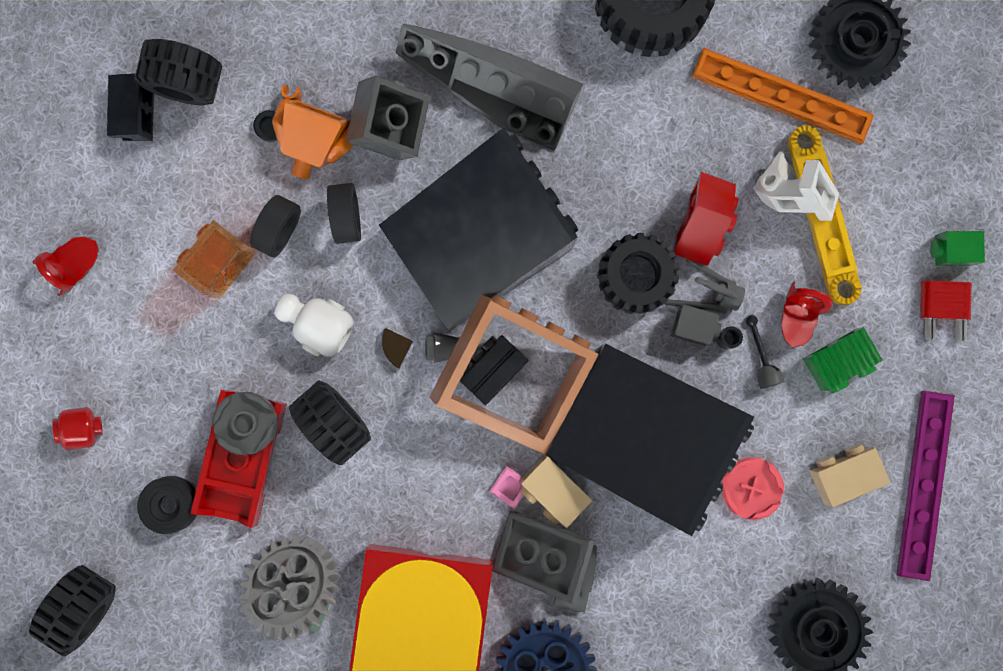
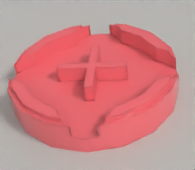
[721,457,784,520]

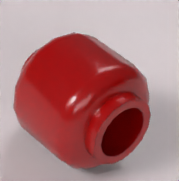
[53,407,103,450]

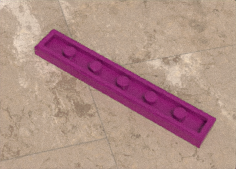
[896,391,955,581]

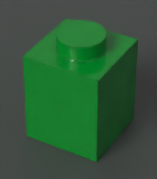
[930,231,985,266]

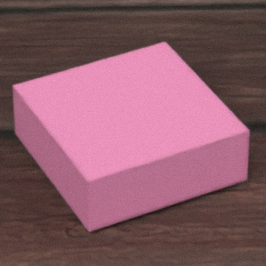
[489,466,524,509]

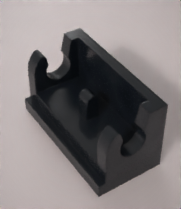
[107,73,154,141]

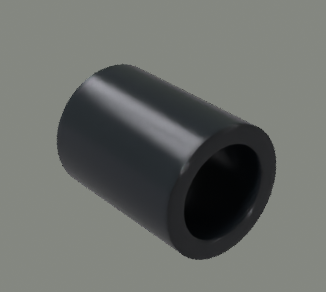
[716,326,743,349]

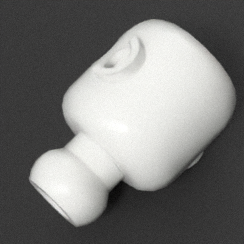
[274,294,354,357]

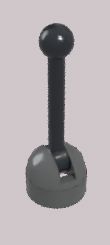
[745,315,785,389]

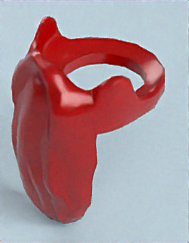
[33,236,99,296]
[781,281,833,348]

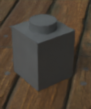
[671,304,722,346]

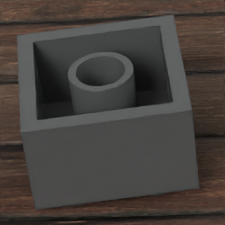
[346,76,430,160]

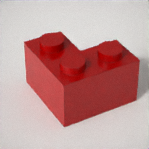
[673,172,739,266]

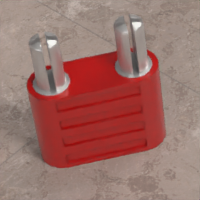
[920,281,972,341]

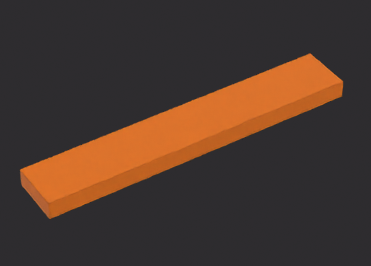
[691,48,874,144]

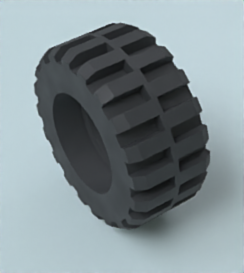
[595,0,715,57]

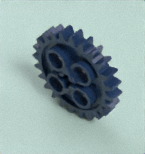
[495,618,597,671]

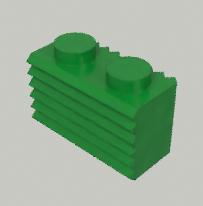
[802,327,883,393]

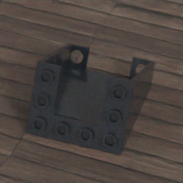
[379,128,579,331]
[546,343,754,537]

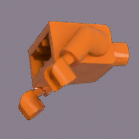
[272,85,354,179]

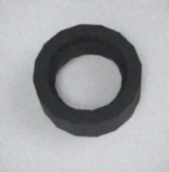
[327,183,361,244]
[250,195,301,257]

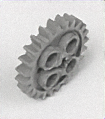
[239,535,341,641]

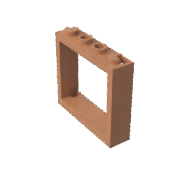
[429,295,599,455]

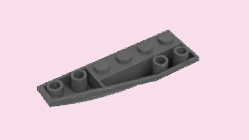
[395,23,583,151]

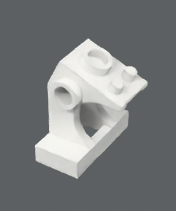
[753,152,839,221]

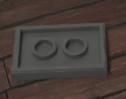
[492,511,595,604]

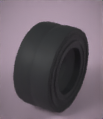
[137,476,197,534]

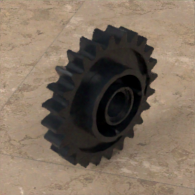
[808,0,911,89]
[767,578,873,671]

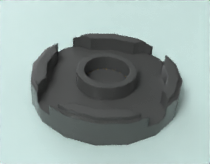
[212,392,278,455]

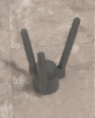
[664,259,745,314]

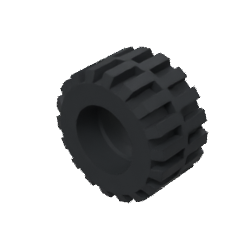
[134,39,223,106]
[597,233,680,314]
[289,380,371,465]
[29,565,116,656]

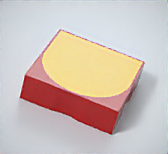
[349,544,493,671]

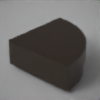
[382,328,414,369]

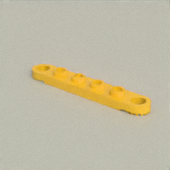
[788,125,862,305]

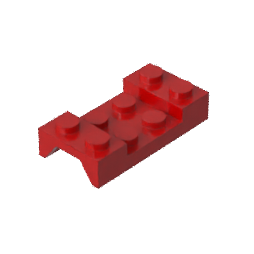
[190,390,287,528]

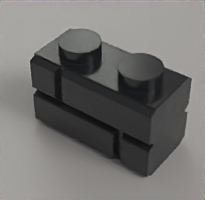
[460,335,529,406]

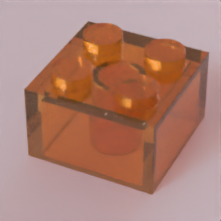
[173,220,258,300]

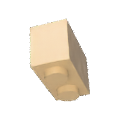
[809,444,891,508]
[519,454,593,528]

